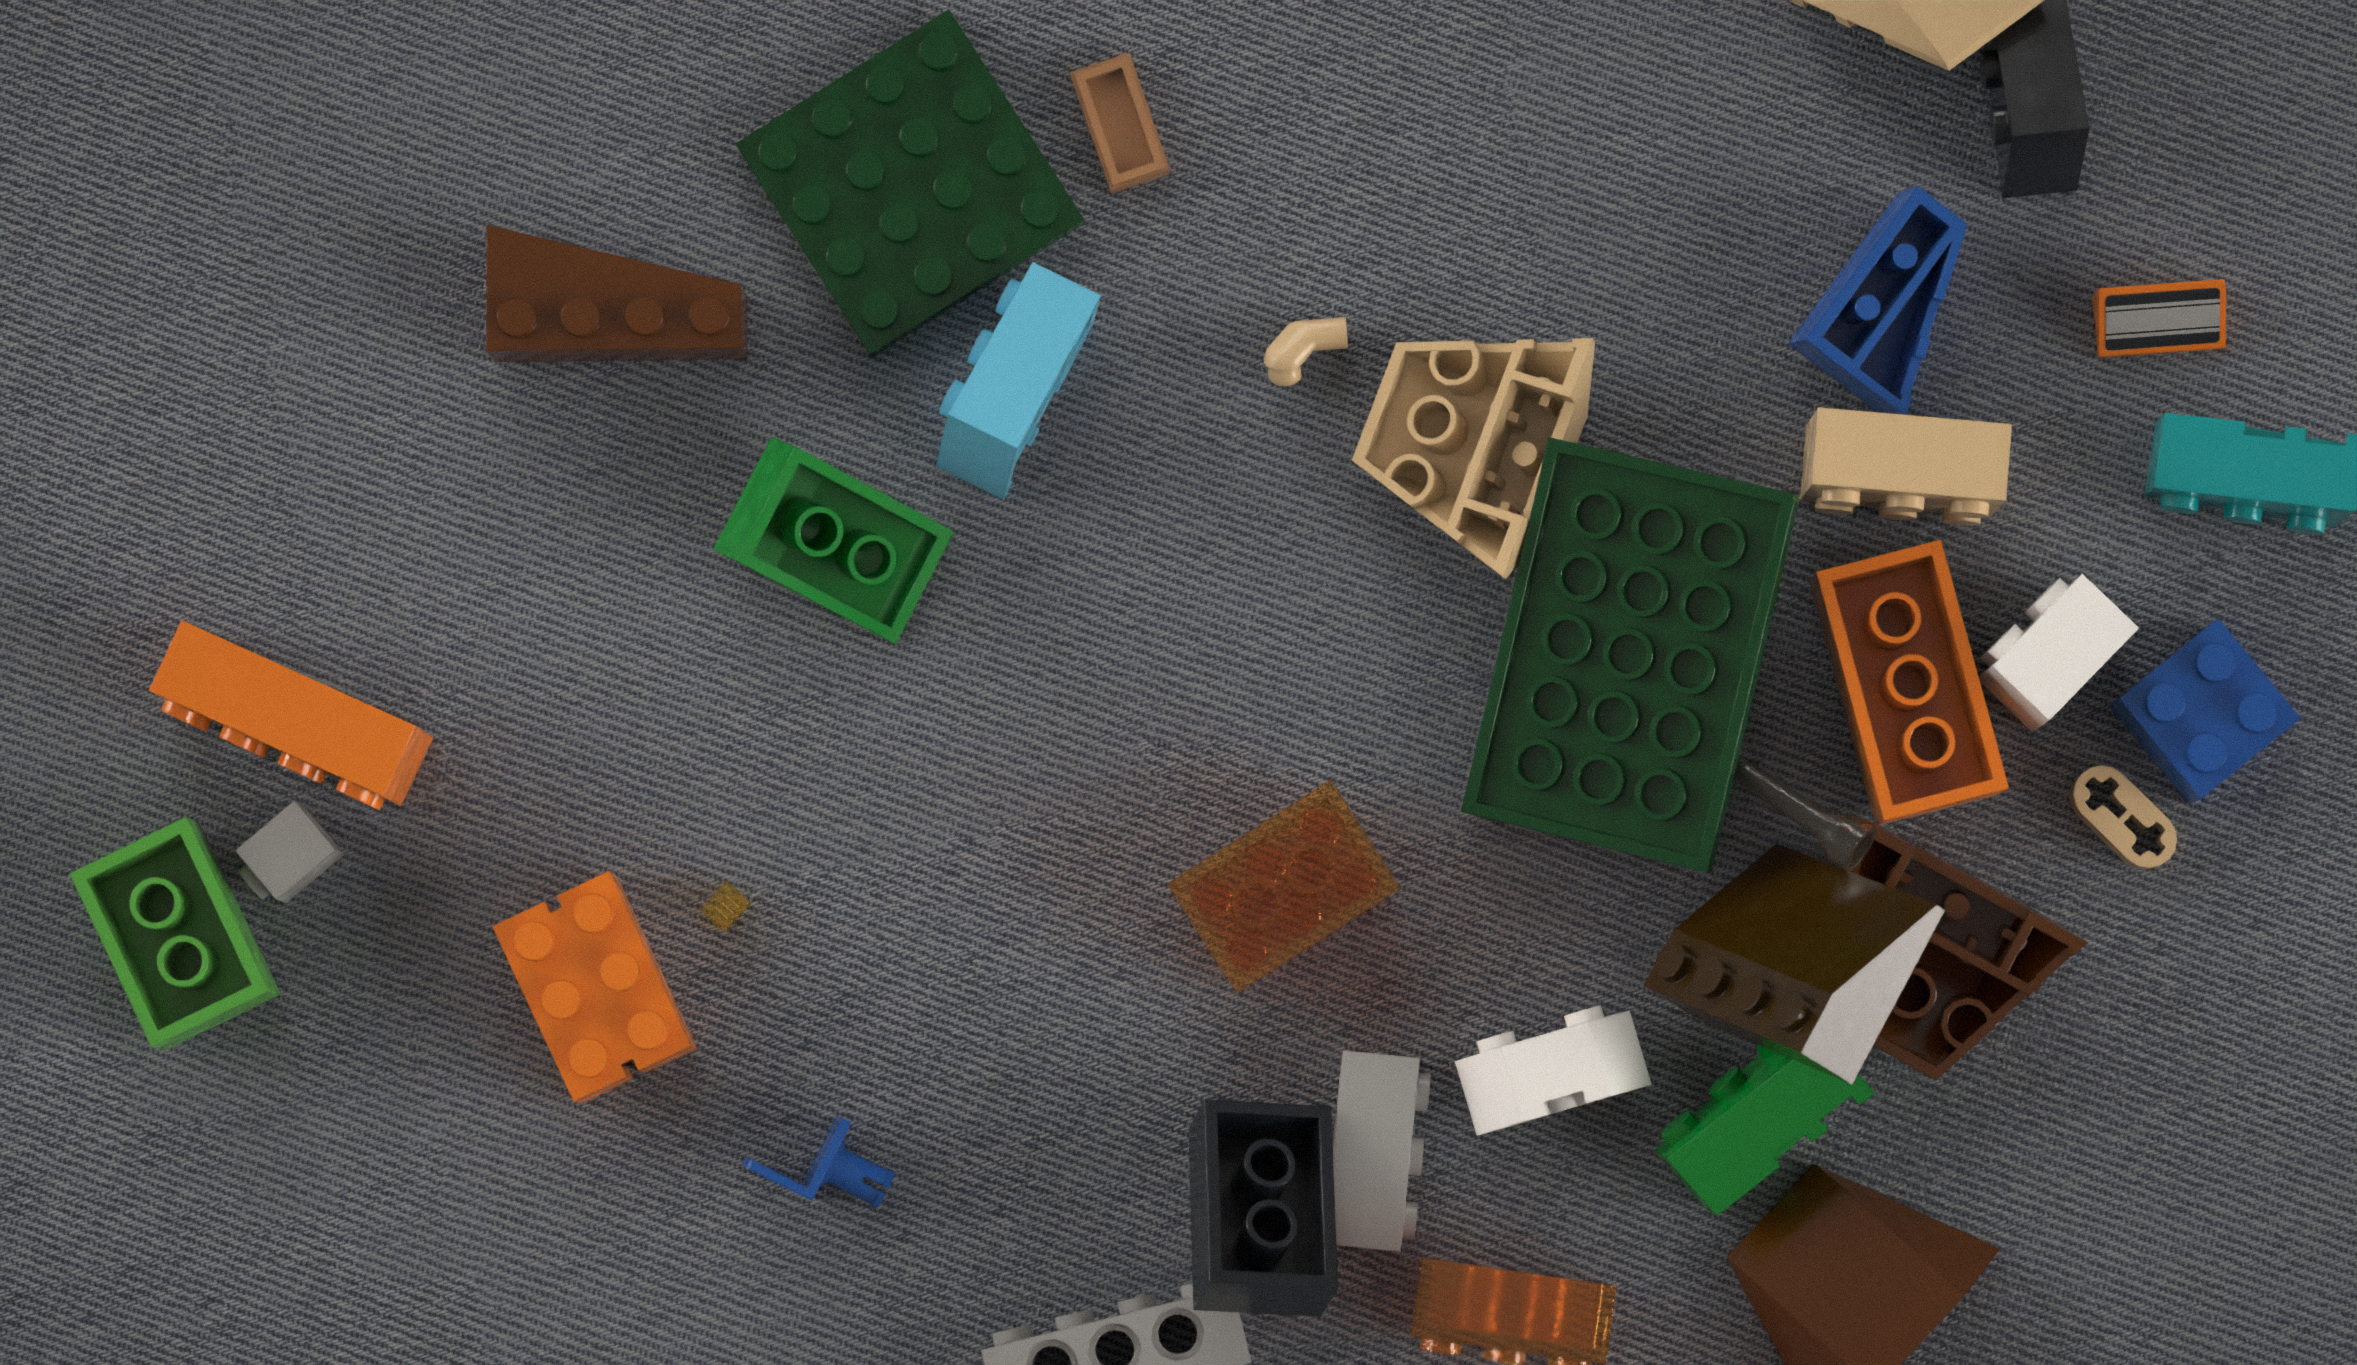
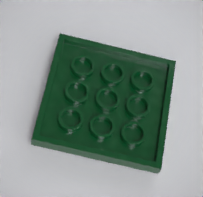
[735,9,1085,358]

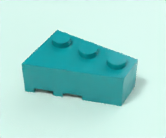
[2144,413,2357,535]

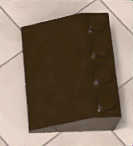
[1644,843,1945,1085]

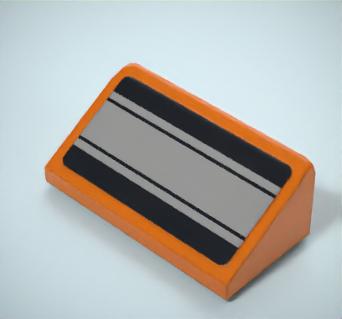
[2092,279,2226,358]

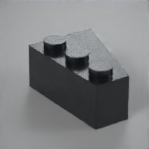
[1980,0,2089,198]

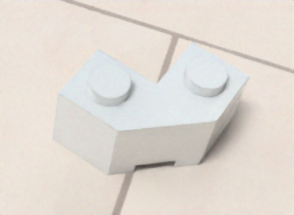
[1455,1005,1652,1136]

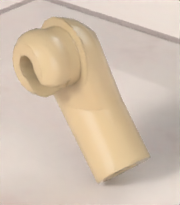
[1264,317,1348,386]

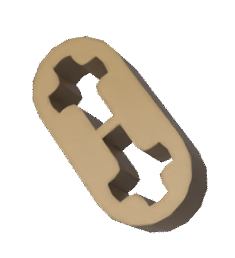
[2069,765,2177,870]

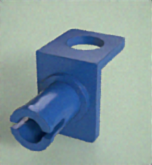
[741,1115,895,1209]

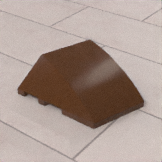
[1849,817,2088,1080]
[1726,1164,2000,1365]

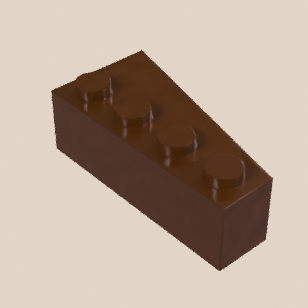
[486,225,748,363]

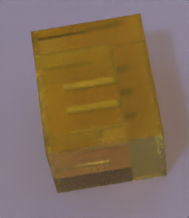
[700,880,752,933]

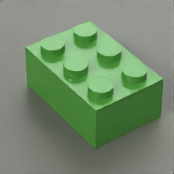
[69,817,281,1051]

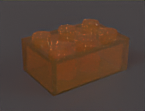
[1167,780,1401,996]
[1407,1258,1617,1365]

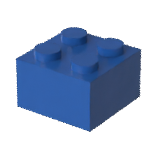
[2108,618,2301,805]

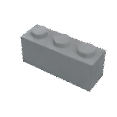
[1333,1050,1431,1252]

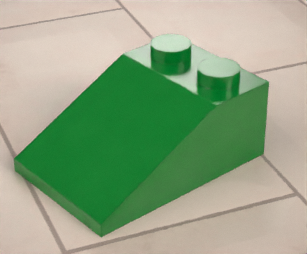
[713,437,954,644]

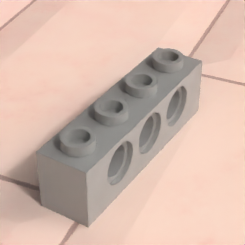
[981,1283,1252,1365]

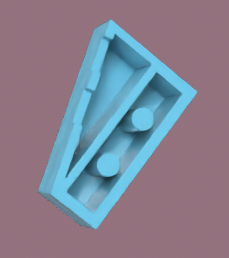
[936,262,1101,500]

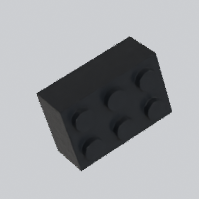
[1188,1099,1338,1317]

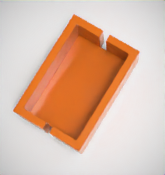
[492,871,698,1104]

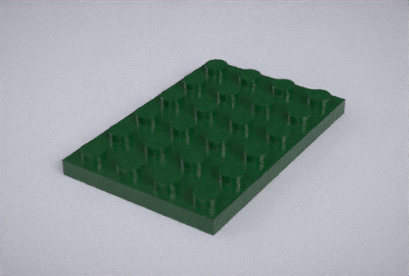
[1461,437,1801,873]

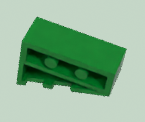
[1654,1045,1875,1216]

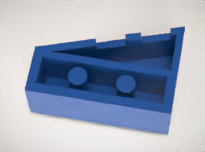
[1788,186,1968,415]

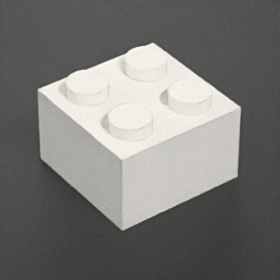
[1979,574,2139,732]

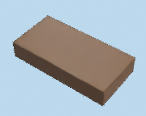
[1070,52,1171,194]

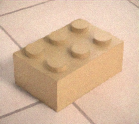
[1800,407,2012,526]

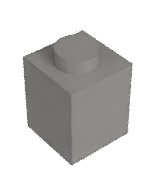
[235,801,344,903]

